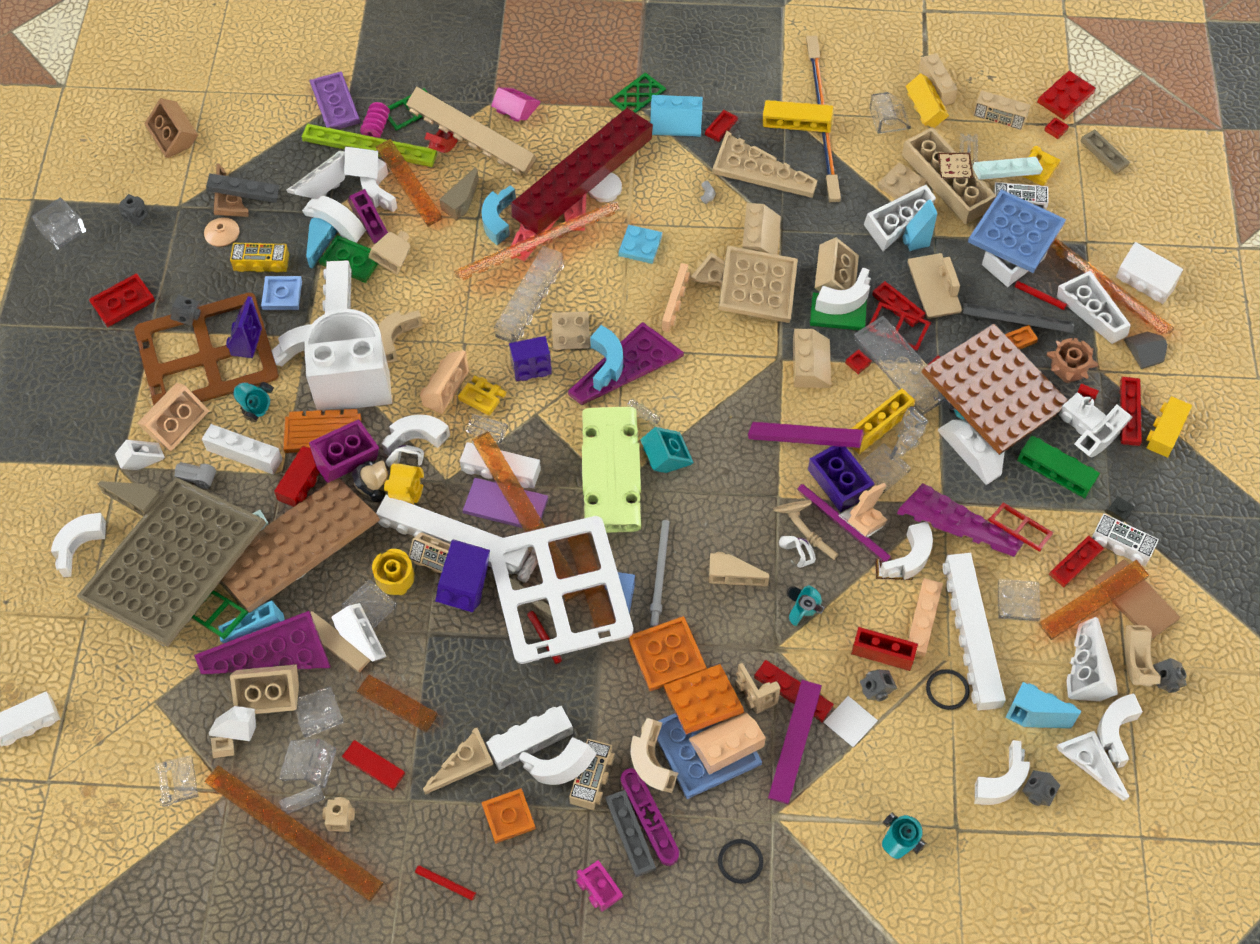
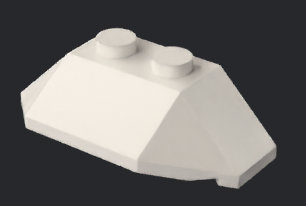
[287,151,345,199]
[938,420,1005,485]

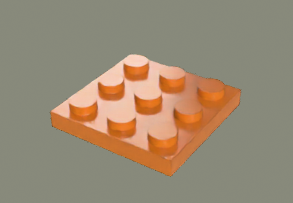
[628,616,707,692]
[663,664,744,734]

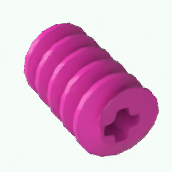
[360,102,390,138]

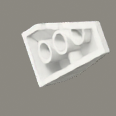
[1066,617,1118,702]

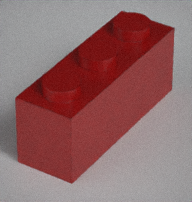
[274,446,320,507]
[851,627,918,671]

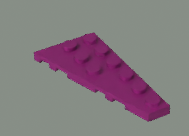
[568,322,684,405]
[897,483,1024,557]
[194,611,331,674]

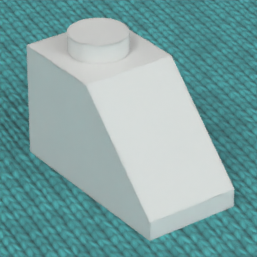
[115,440,165,470]
[209,706,256,741]

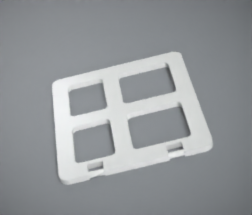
[487,516,633,664]

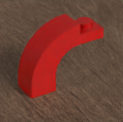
[425,129,458,153]

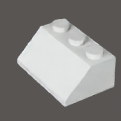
[1116,242,1183,304]

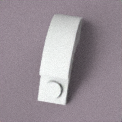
[360,159,397,212]
[302,195,366,243]
[815,268,871,315]
[272,324,312,367]
[1075,405,1132,457]
[382,415,450,456]
[51,513,106,577]
[880,521,933,580]
[1097,693,1143,768]
[519,737,597,785]
[974,740,1030,805]

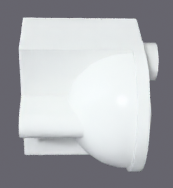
[305,309,392,412]

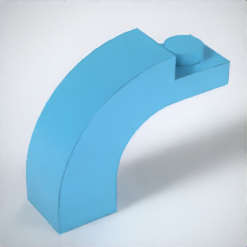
[482,185,516,245]
[590,325,623,391]

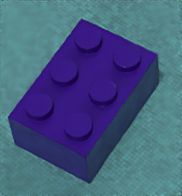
[808,446,875,513]

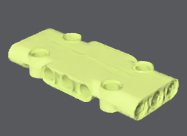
[582,407,641,533]

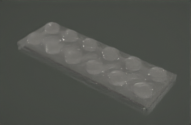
[854,316,947,416]

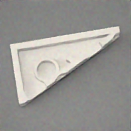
[1057,731,1130,801]

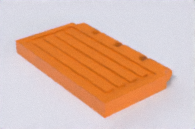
[283,409,362,453]

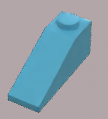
[902,200,938,251]
[306,217,338,268]
[218,601,285,643]

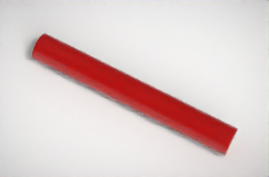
[1015,281,1067,310]
[527,611,562,664]
[415,865,476,901]

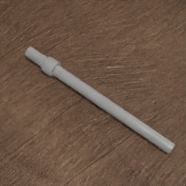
[650,520,670,628]

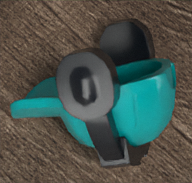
[233,382,274,422]
[787,585,825,627]
[882,812,927,859]

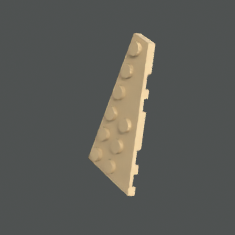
[712,131,818,198]

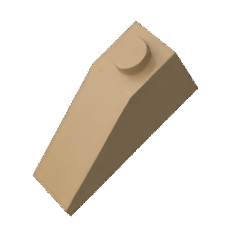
[709,552,769,586]

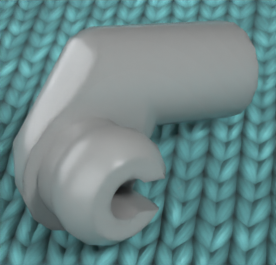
[701,181,716,204]

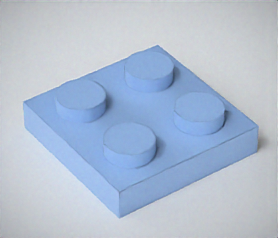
[261,276,302,310]

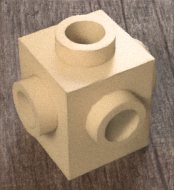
[323,797,355,832]

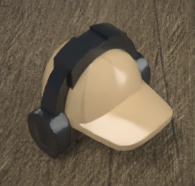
[352,461,388,502]

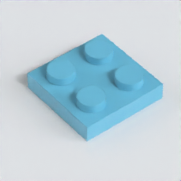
[619,224,662,264]

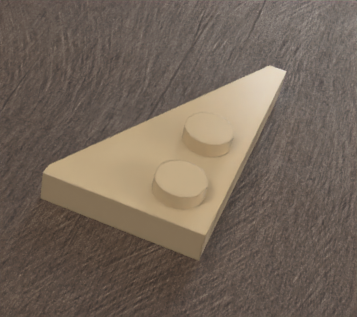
[690,252,725,287]
[423,728,493,795]

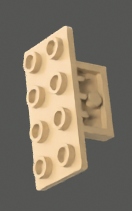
[907,253,962,319]

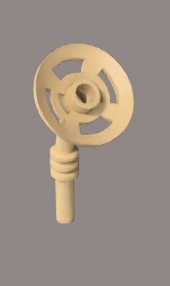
[773,500,838,560]

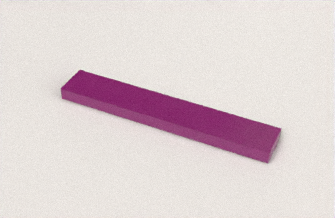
[748,422,864,448]
[797,484,892,562]
[768,680,822,805]

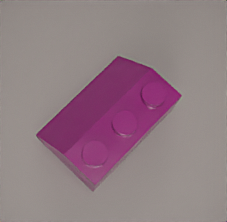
[309,419,379,483]

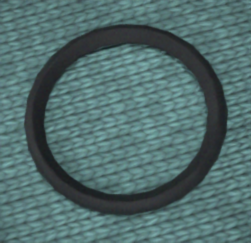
[926,669,970,710]
[718,839,764,884]

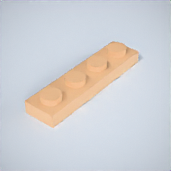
[662,263,691,332]
[908,578,943,656]

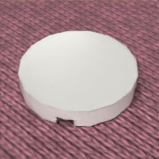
[588,173,622,202]

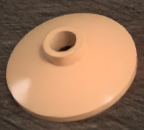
[204,218,240,247]

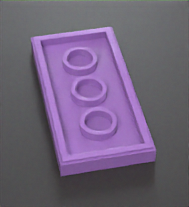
[309,71,360,130]
[463,478,548,531]

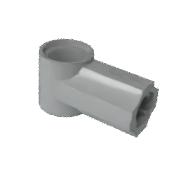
[174,462,216,489]

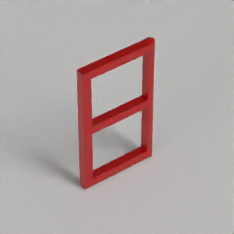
[867,302,931,351]
[988,502,1054,552]

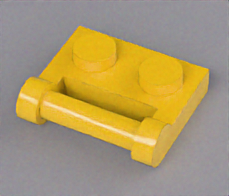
[1022,146,1061,186]

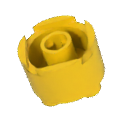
[384,463,424,505]
[372,549,415,595]

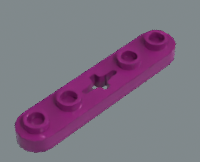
[621,768,679,866]

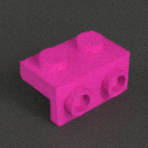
[576,860,623,912]

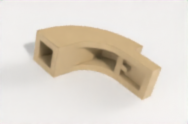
[378,310,423,364]
[1125,625,1161,686]
[631,718,678,793]

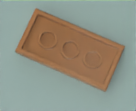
[1094,559,1180,640]

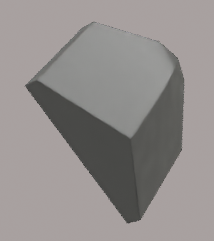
[1124,332,1168,369]

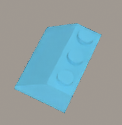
[650,95,703,137]

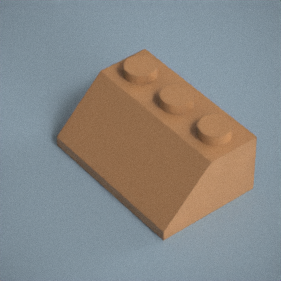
[144,98,198,158]

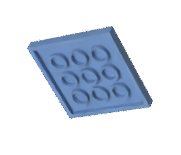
[968,189,1066,273]
[657,713,762,799]

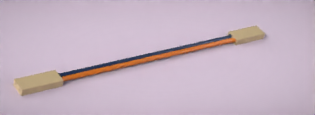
[806,36,841,202]

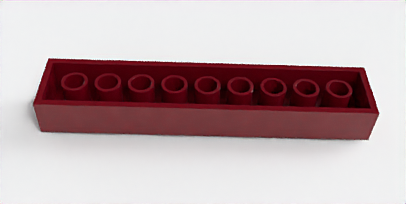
[511,108,653,235]

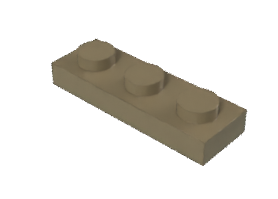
[1081,129,1130,174]

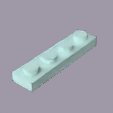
[972,157,1043,180]

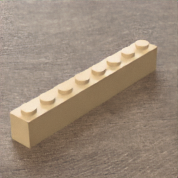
[406,87,536,176]

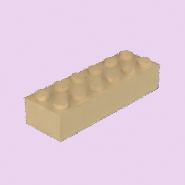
[902,127,996,224]

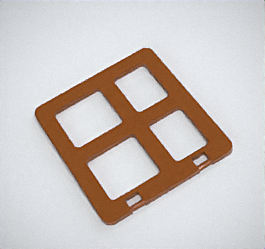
[134,293,279,405]

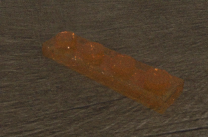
[357,674,438,732]

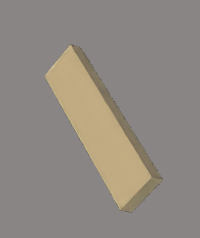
[311,611,371,673]

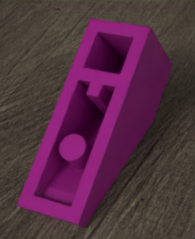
[348,189,388,244]

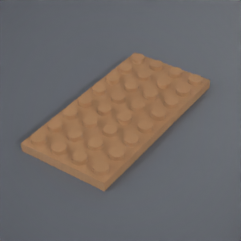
[221,478,380,613]

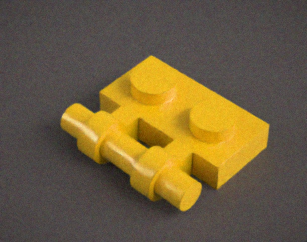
[458,375,507,416]

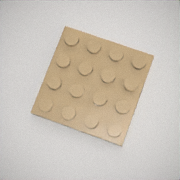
[718,246,798,323]

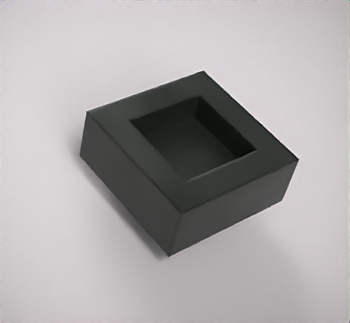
[1106,496,1135,523]

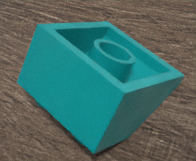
[640,427,694,473]

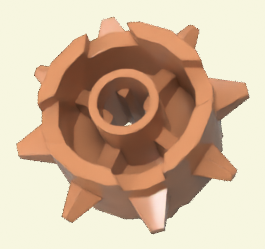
[1046,338,1098,383]

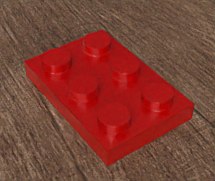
[1037,70,1096,120]
[89,273,155,327]

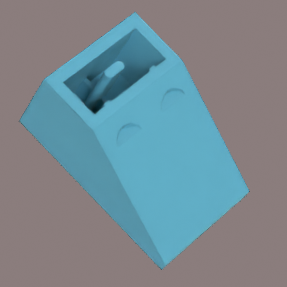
[1005,682,1081,729]

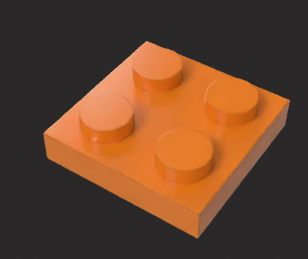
[481,788,536,844]

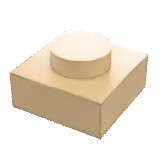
[211,737,234,758]

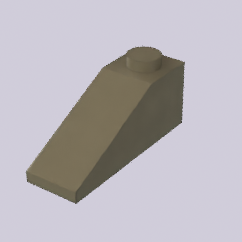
[439,168,479,221]
[98,481,160,516]

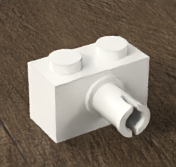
[1059,392,1106,435]

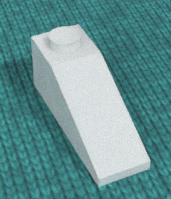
[331,603,387,662]

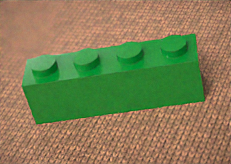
[1017,435,1100,499]

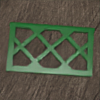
[609,72,666,113]

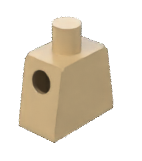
[369,231,411,275]

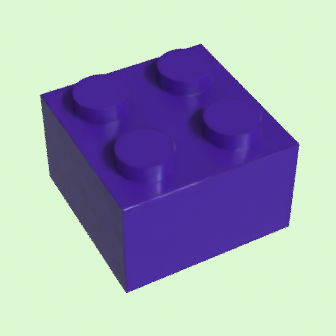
[509,336,552,382]

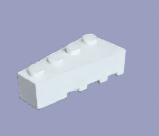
[864,185,936,251]
[1057,271,1130,344]

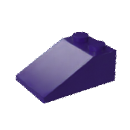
[226,296,262,359]
[435,539,490,612]

